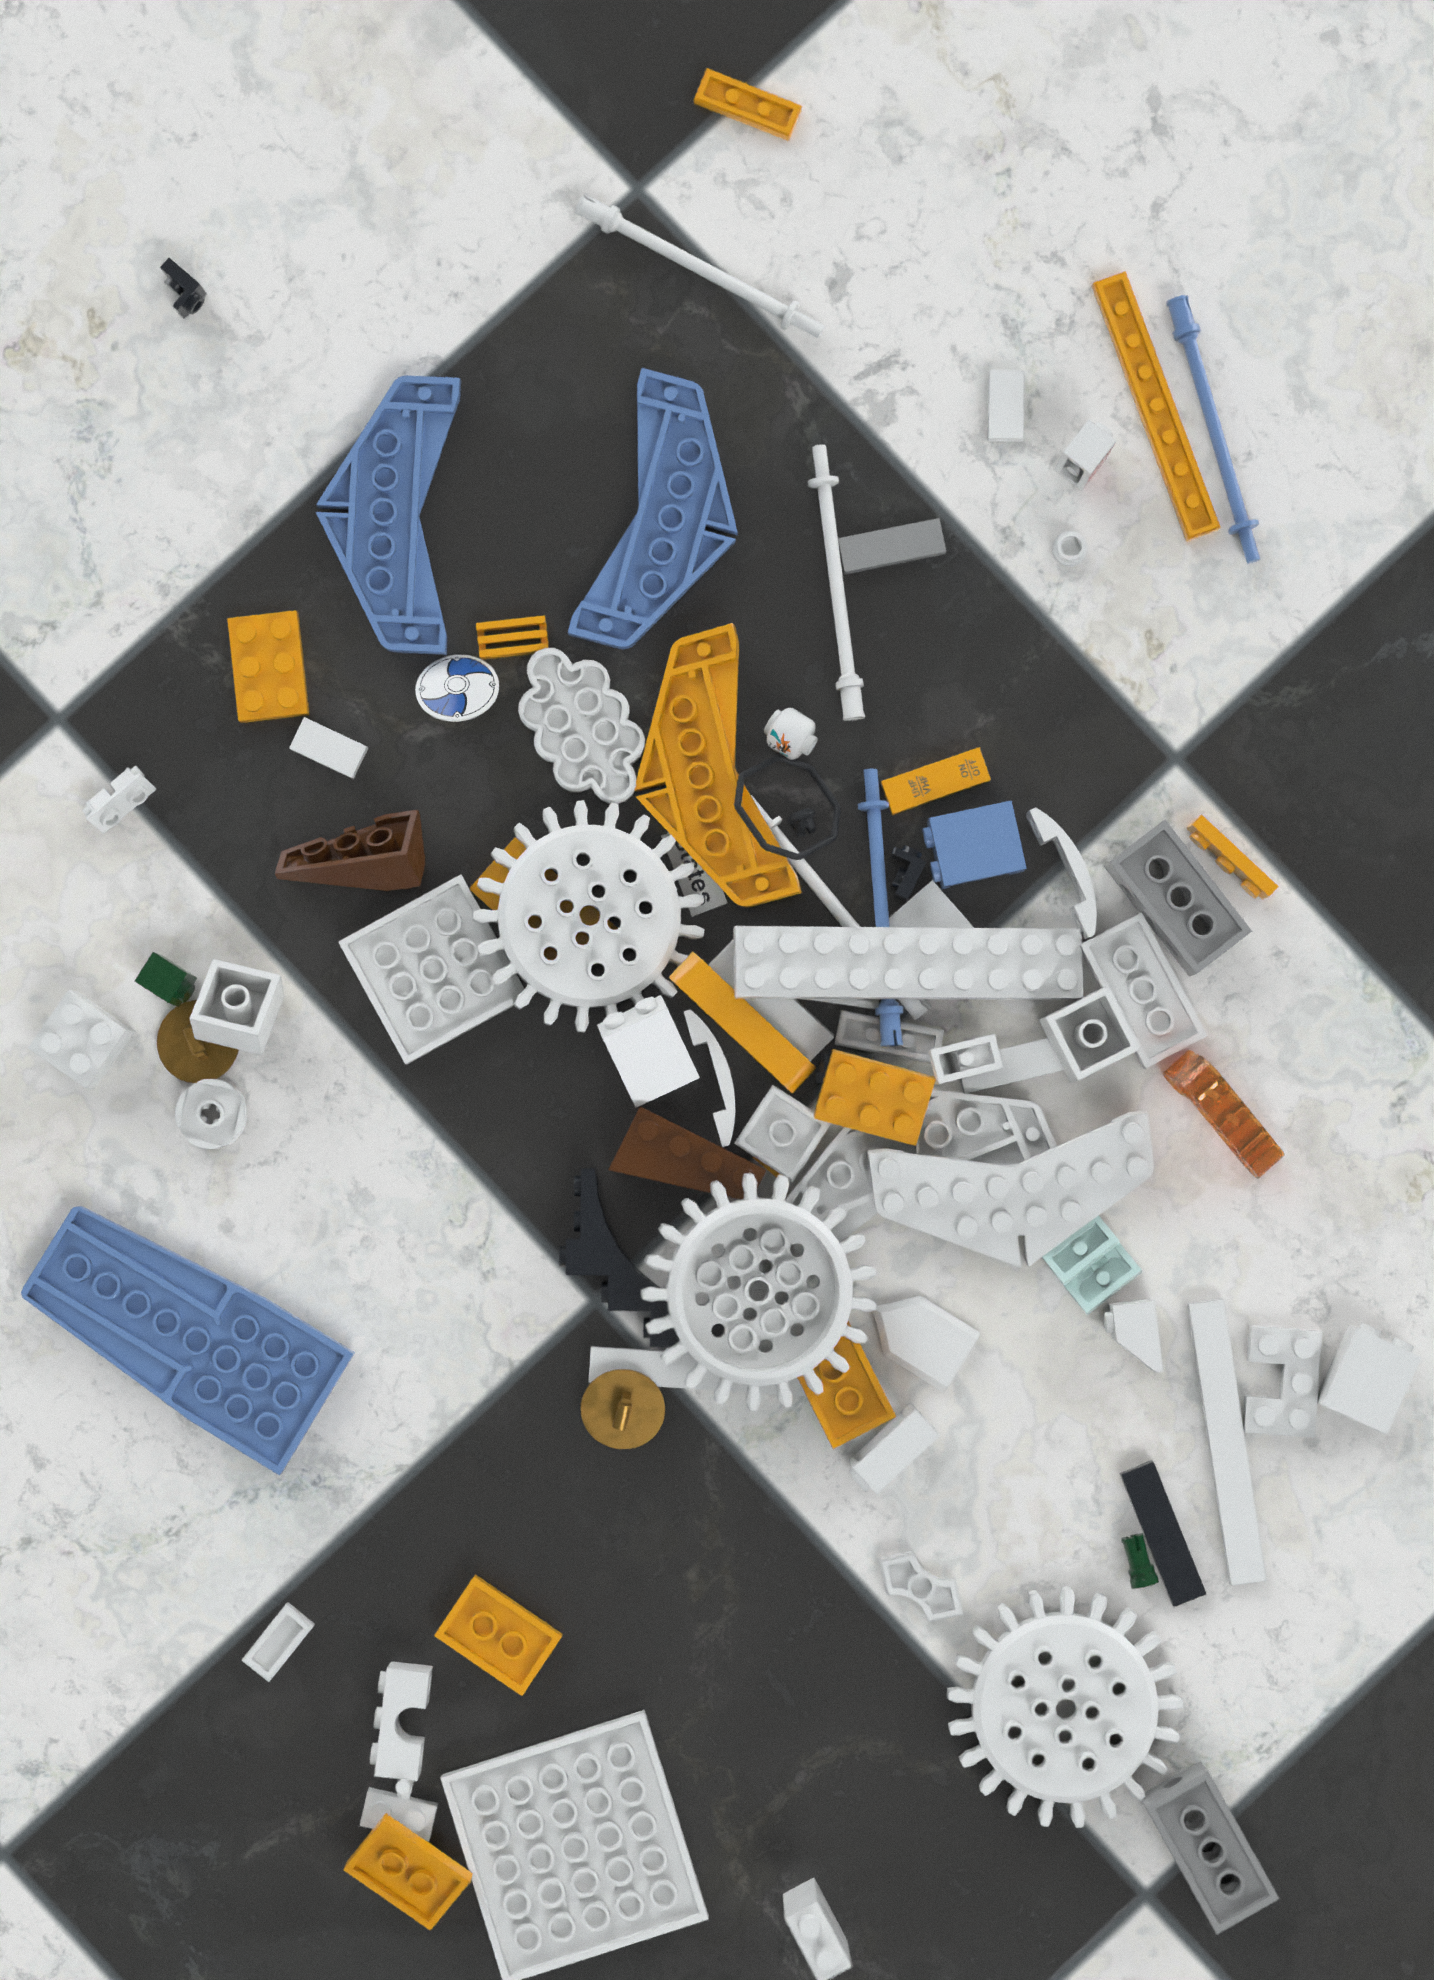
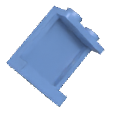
[922,800,1027,889]

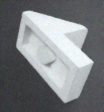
[928,1034,1003,1085]

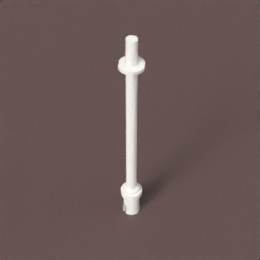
[575,193,825,339]
[808,445,865,721]
[751,795,932,1021]

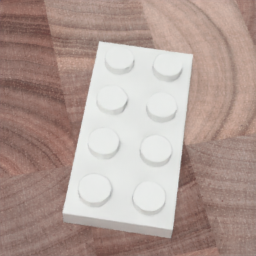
[1080,912,1208,1069]

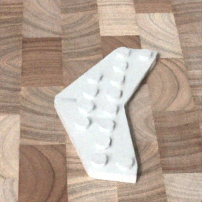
[785,1090,1057,1256]
[867,1110,1154,1268]

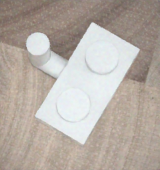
[360,1779,438,1842]

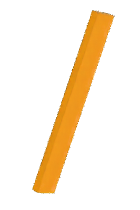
[1092,271,1221,542]

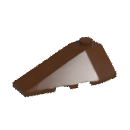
[275,810,425,891]

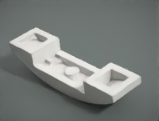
[1026,807,1097,940]
[684,1010,735,1147]

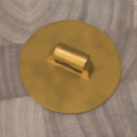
[157,1000,239,1083]
[581,1369,665,1449]

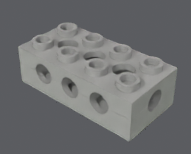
[1104,819,1252,976]
[1142,1761,1279,1934]

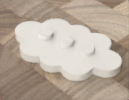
[518,648,645,804]

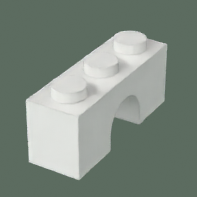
[370,1661,433,1781]

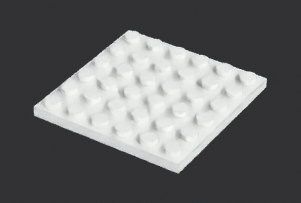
[441,1710,709,1980]

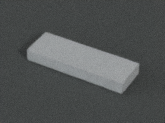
[838,518,946,574]

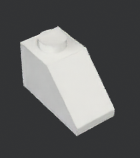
[1103,1299,1164,1373]

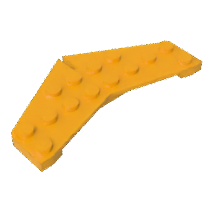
[634,623,802,907]

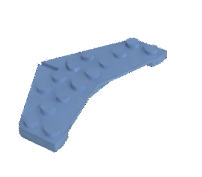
[568,368,738,649]
[316,375,461,655]

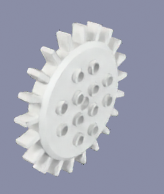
[473,800,705,1033]
[641,1173,877,1411]
[947,1587,1183,1828]

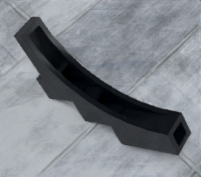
[559,1168,724,1347]

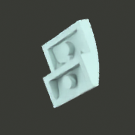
[1042,1215,1142,1315]

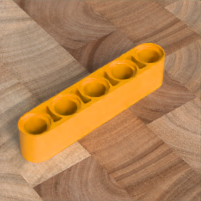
[669,951,816,1094]

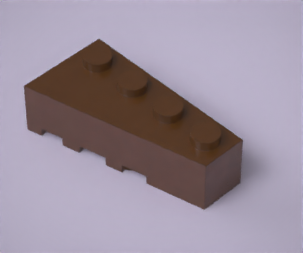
[608,1107,767,1200]

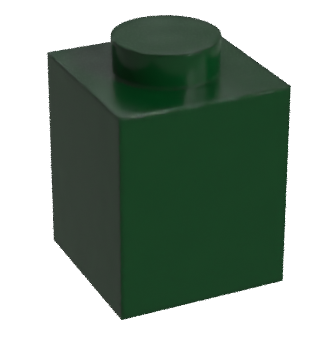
[134,952,197,1007]

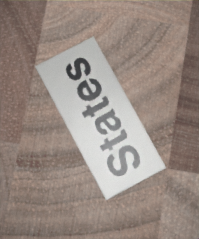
[661,833,727,916]

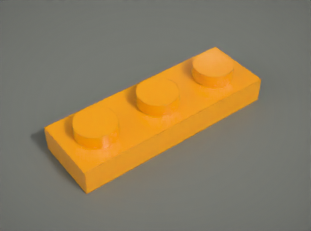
[1186,814,1279,900]

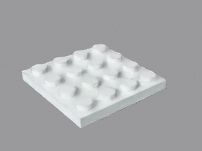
[339,874,525,1065]

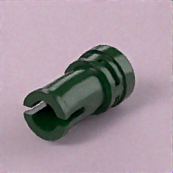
[1121,1533,1159,1589]

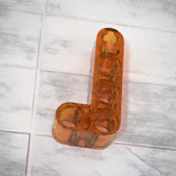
[1162,1050,1285,1179]

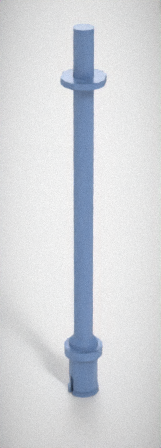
[1166,295,1260,564]
[858,769,903,1047]

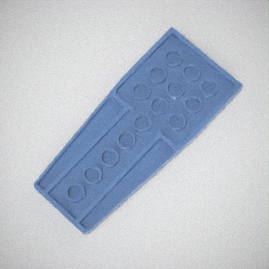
[21,1206,355,1475]

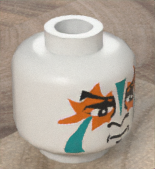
[764,708,818,760]

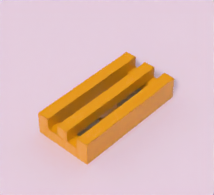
[476,615,549,660]

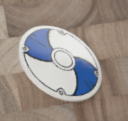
[416,655,499,722]

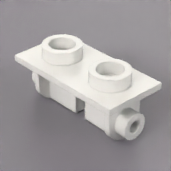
[82,766,156,834]

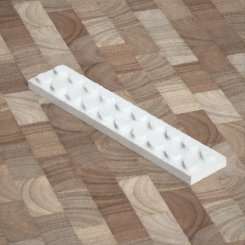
[733,926,1084,1000]

